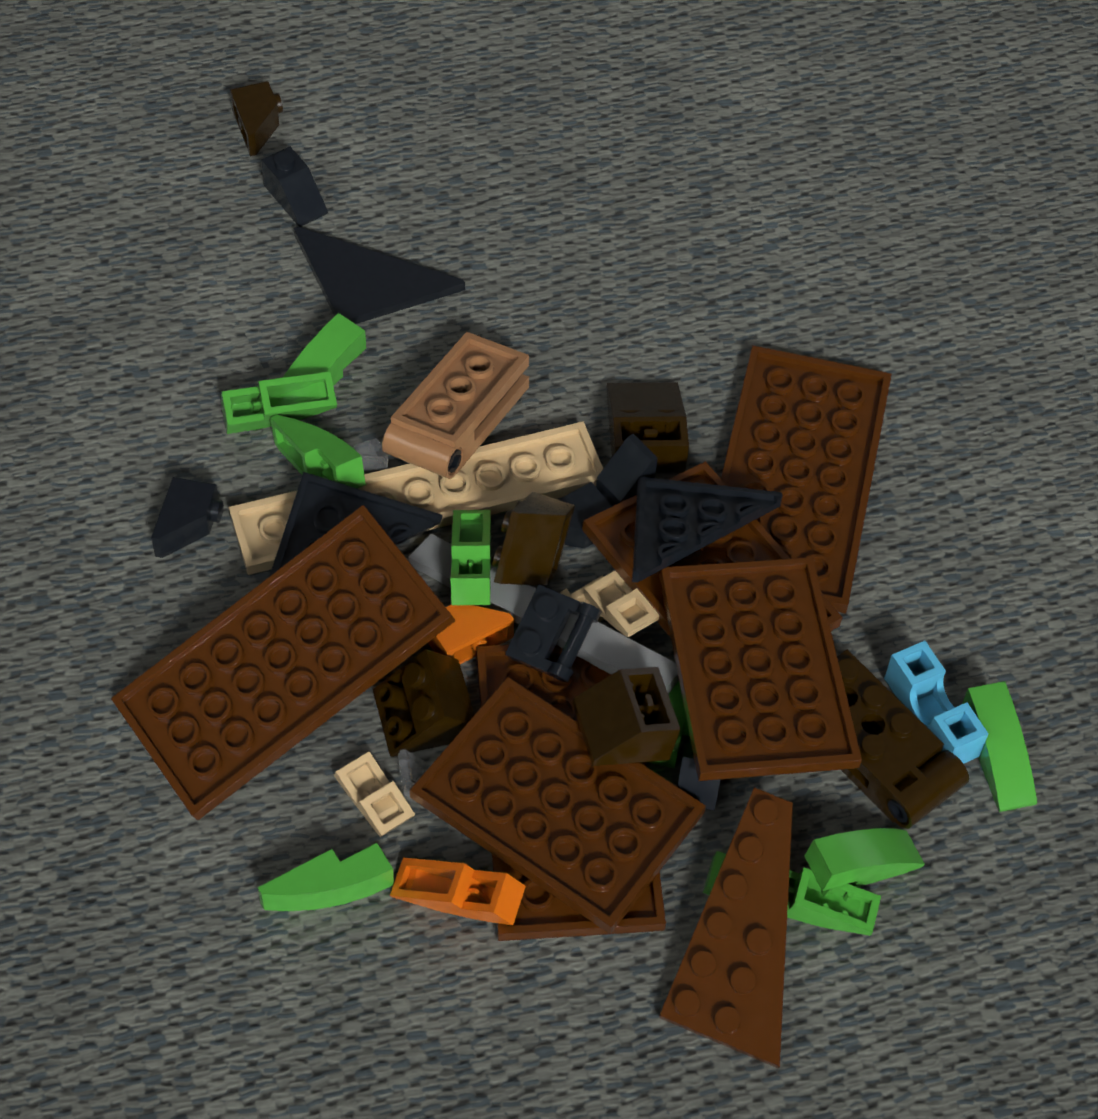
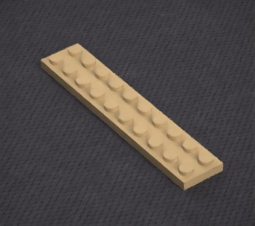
[229,421,603,575]

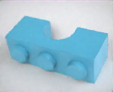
[884,641,989,764]

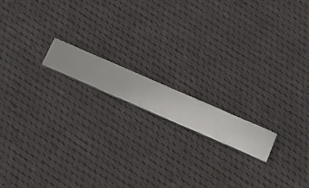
[408,534,679,693]

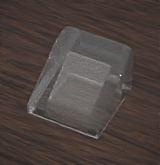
[351,438,389,474]
[398,749,429,803]

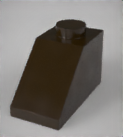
[230,81,283,156]

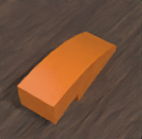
[390,857,526,925]

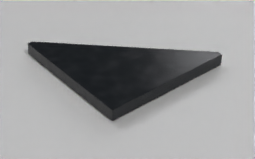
[294,227,465,324]
[269,472,443,577]
[632,477,782,583]

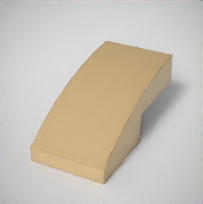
[584,571,659,637]
[334,751,415,837]

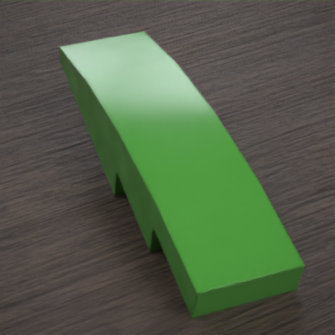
[703,851,881,936]

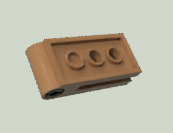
[382,332,529,479]

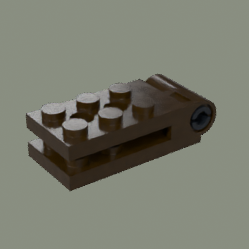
[837,649,969,829]

